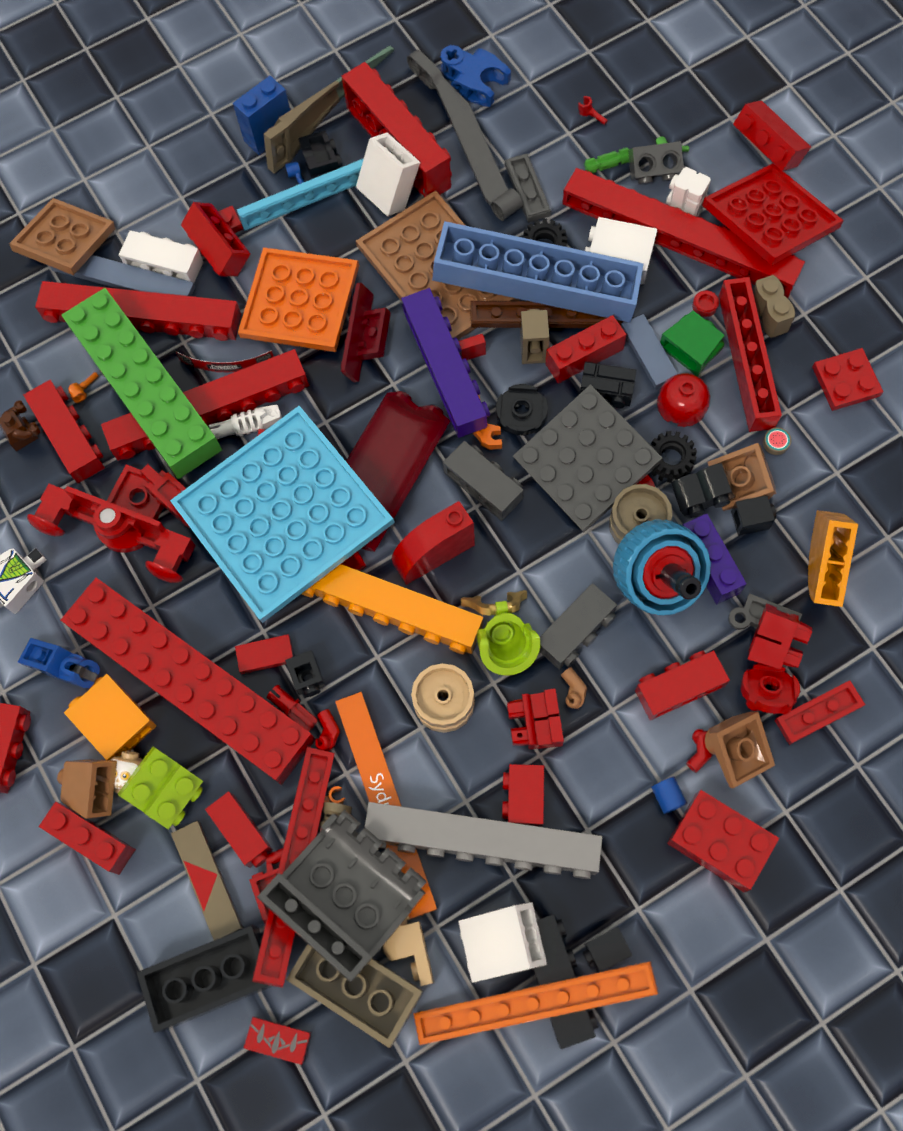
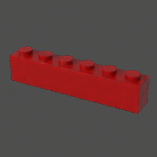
[719,277,782,432]

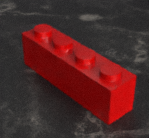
[23,380,105,484]

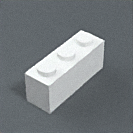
[119,230,203,283]

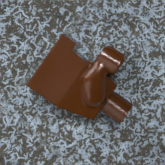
[0,400,40,452]

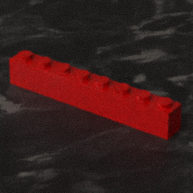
[35,281,241,341]
[101,349,309,461]

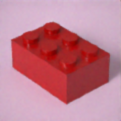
[667,790,779,892]

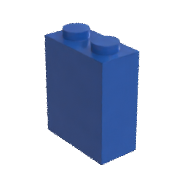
[233,75,290,155]

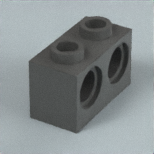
[628,141,684,184]

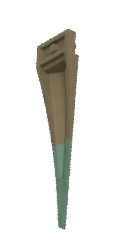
[264,46,394,173]

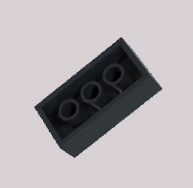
[137,925,273,1033]

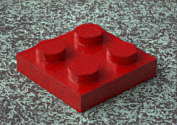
[812,348,883,411]

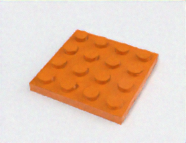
[238,247,359,352]

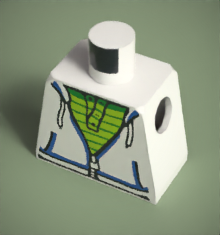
[0,548,47,614]

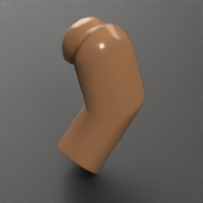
[561,667,587,709]

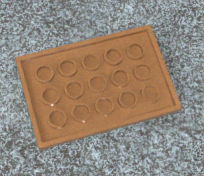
[356,190,520,340]

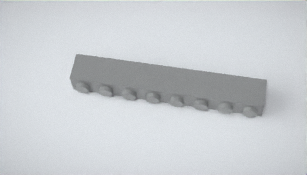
[364,802,602,879]

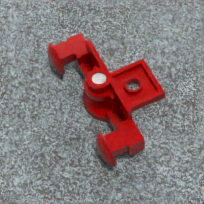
[27,464,196,583]

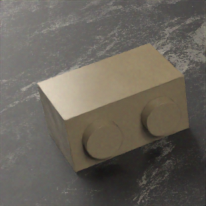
[520,309,549,364]

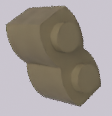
[753,275,795,338]

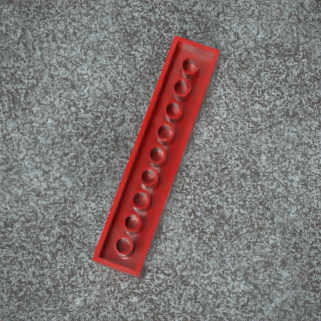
[60,578,316,785]

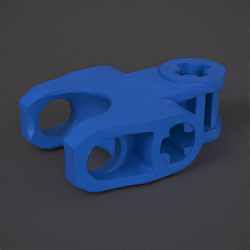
[441,45,511,107]

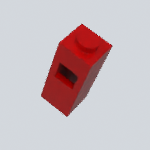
[205,791,273,868]

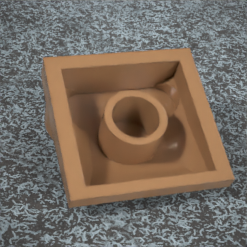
[707,443,776,511]
[705,712,775,788]

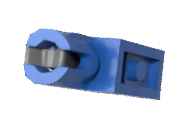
[18,638,100,688]

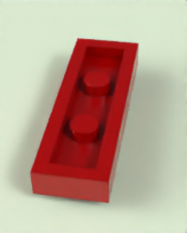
[775,680,865,745]

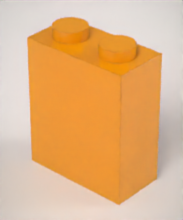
[64,674,157,760]

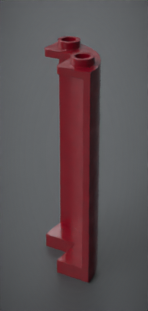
[346,391,450,552]

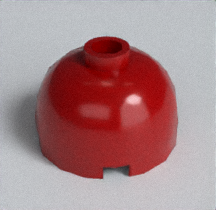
[657,373,710,427]

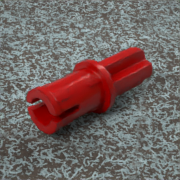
[266,684,318,731]

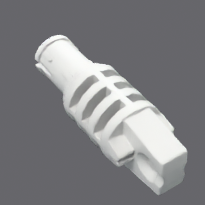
[209,405,282,439]

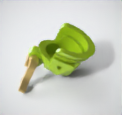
[461,590,540,676]

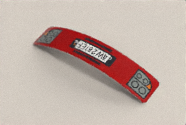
[175,351,274,372]

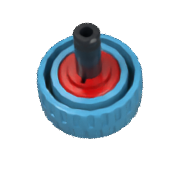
[613,519,711,616]

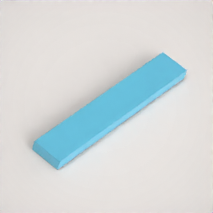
[237,158,364,230]

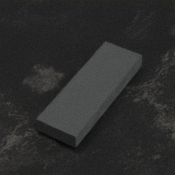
[505,153,551,223]

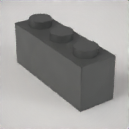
[443,441,524,521]
[539,583,617,670]

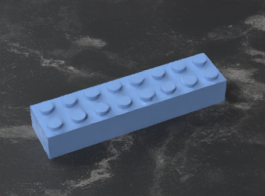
[432,221,644,323]

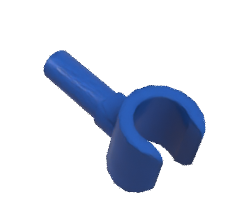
[285,162,304,184]

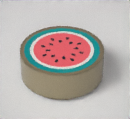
[763,427,791,455]

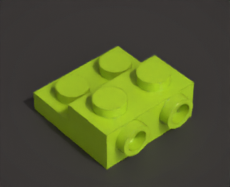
[118,746,203,830]

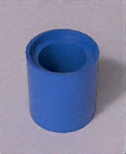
[651,777,687,814]

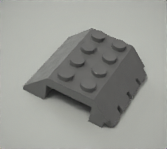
[257,810,427,983]

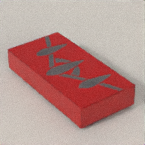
[244,1017,311,1065]

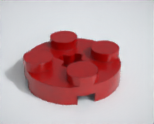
[741,663,800,714]

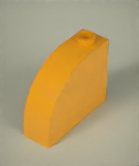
[808,510,858,607]

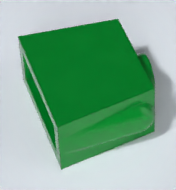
[660,311,725,377]

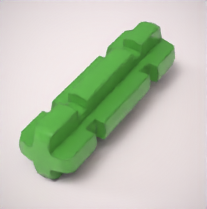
[584,148,629,173]

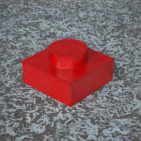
[218,206,243,233]

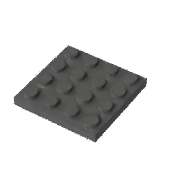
[513,384,663,532]

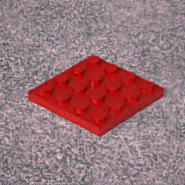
[702,163,844,265]

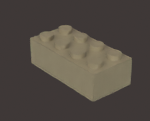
[286,944,424,1048]

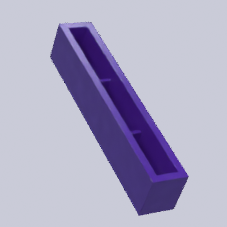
[401,288,490,438]

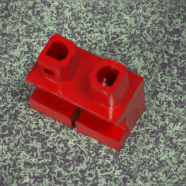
[747,603,812,669]
[507,688,564,750]

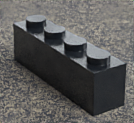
[533,914,599,1049]

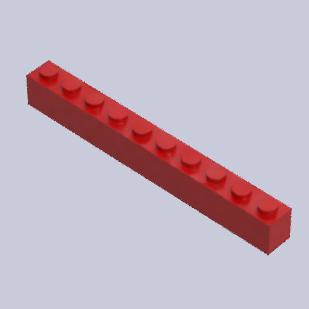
[562,167,805,298]

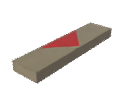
[171,821,243,940]

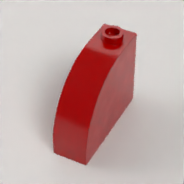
[392,501,475,585]

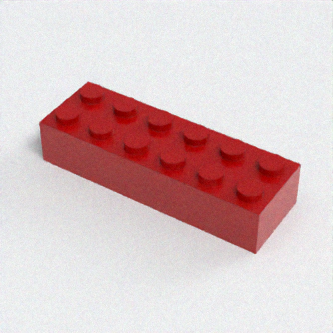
[342,62,452,197]

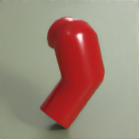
[315,709,340,751]
[686,729,713,773]

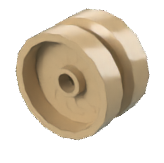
[411,663,475,733]

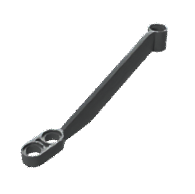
[407,49,523,221]

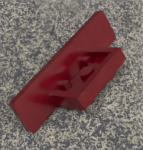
[341,282,391,382]

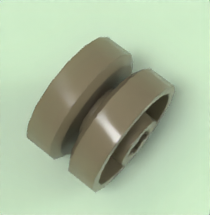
[609,484,672,544]

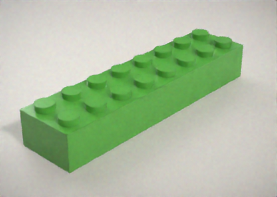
[61,288,222,479]

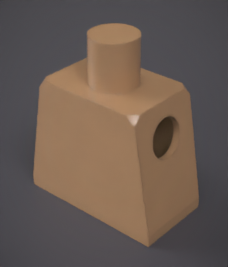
[57,759,117,819]

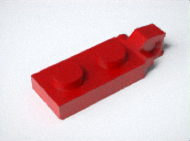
[140,464,190,529]

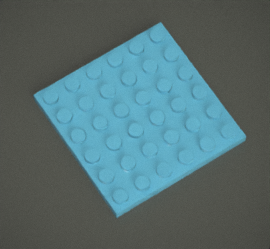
[170,406,395,623]

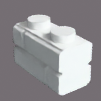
[666,167,711,217]

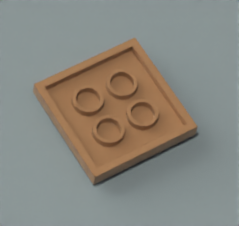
[9,198,116,275]

